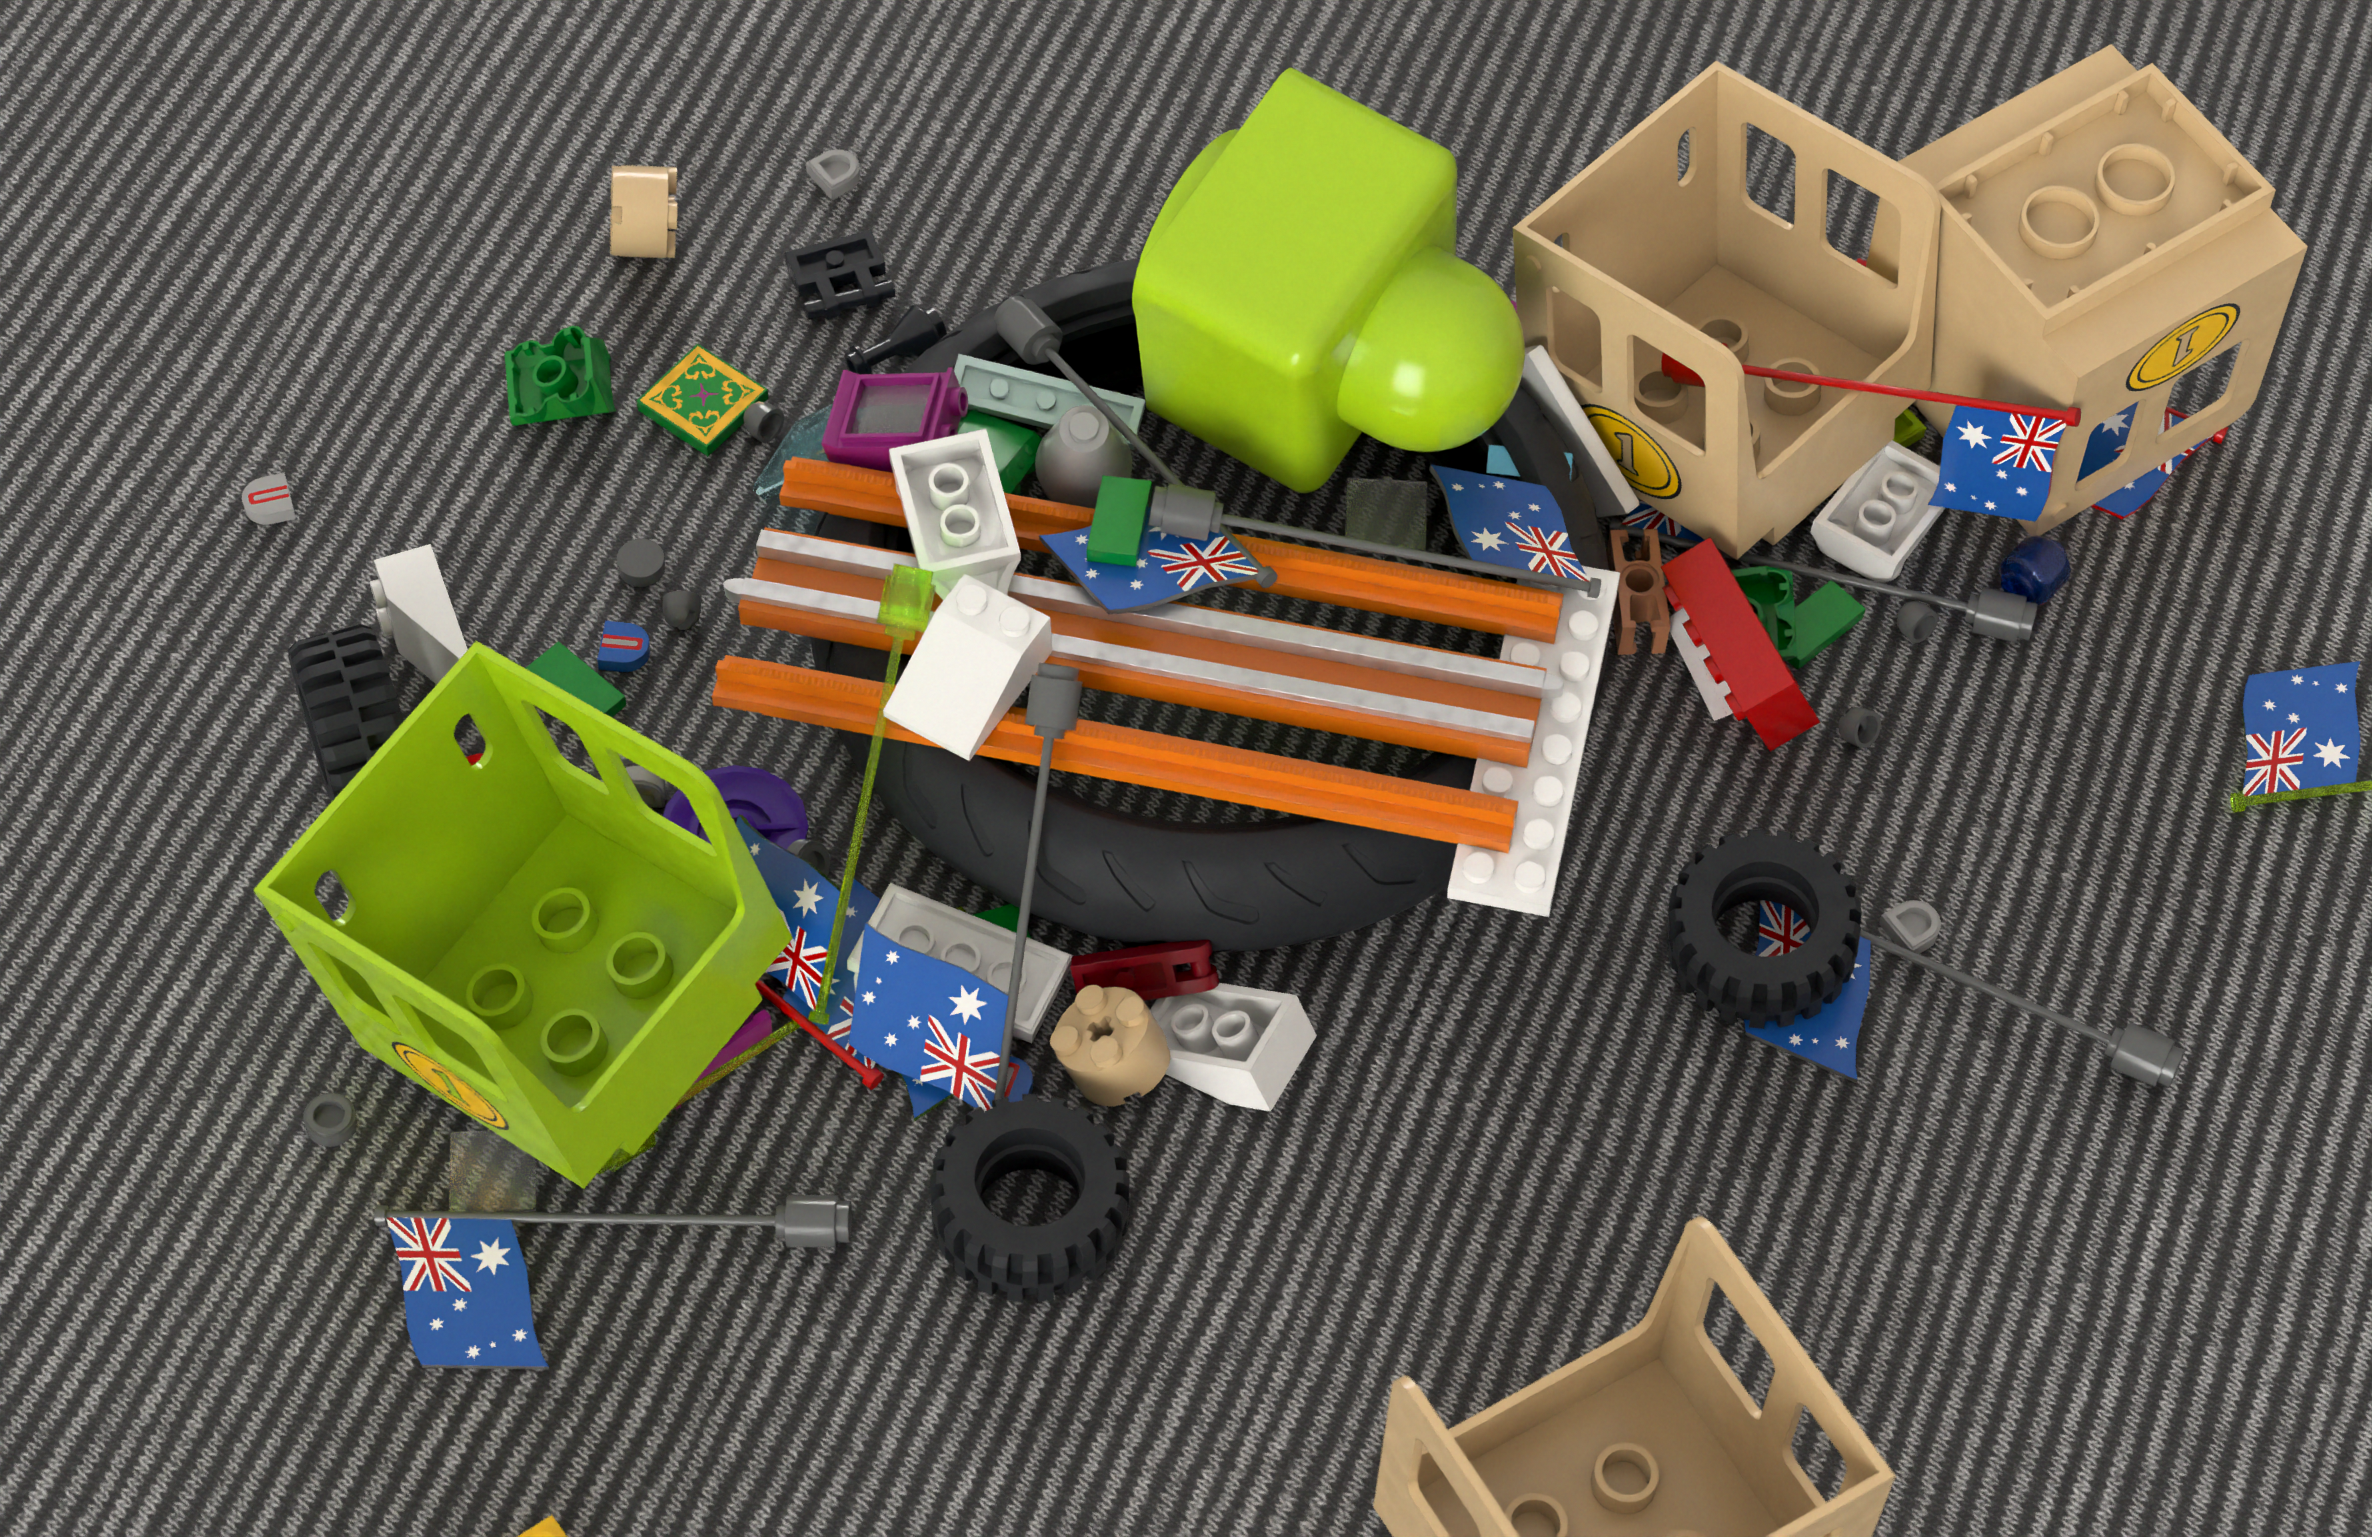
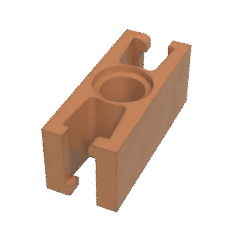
[1606,529,1670,655]

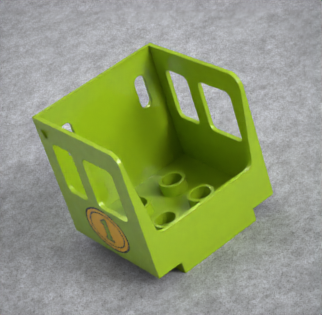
[253,641,793,1189]

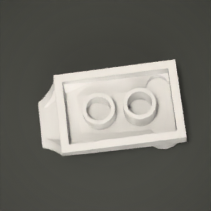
[889,429,1021,601]
[1810,440,1945,582]

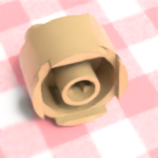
[610,165,677,258]
[1050,985,1170,1106]

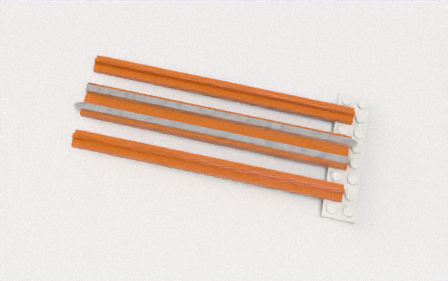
[712,456,1620,917]

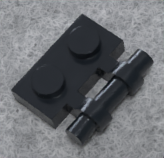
[784,229,895,320]

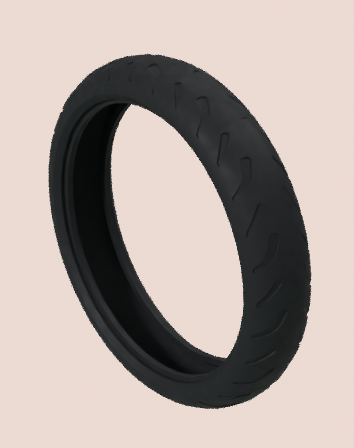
[810,259,1611,953]

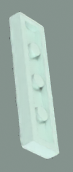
[954,354,1145,450]

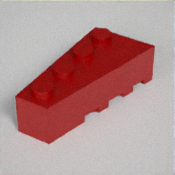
[1661,537,1820,752]

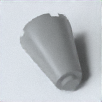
[1035,405,1132,509]

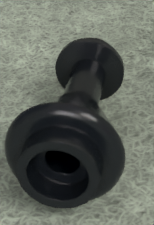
[844,305,947,374]

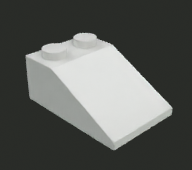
[370,544,468,685]
[883,574,1052,761]
[1150,983,1317,1112]

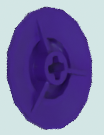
[663,765,809,850]

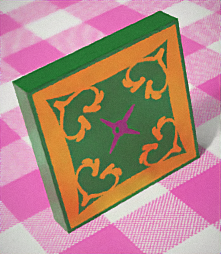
[637,343,769,457]

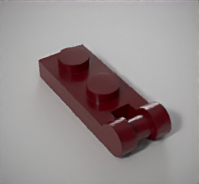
[1070,940,1220,1001]

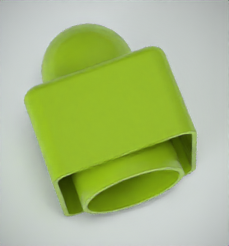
[1132,68,1525,493]

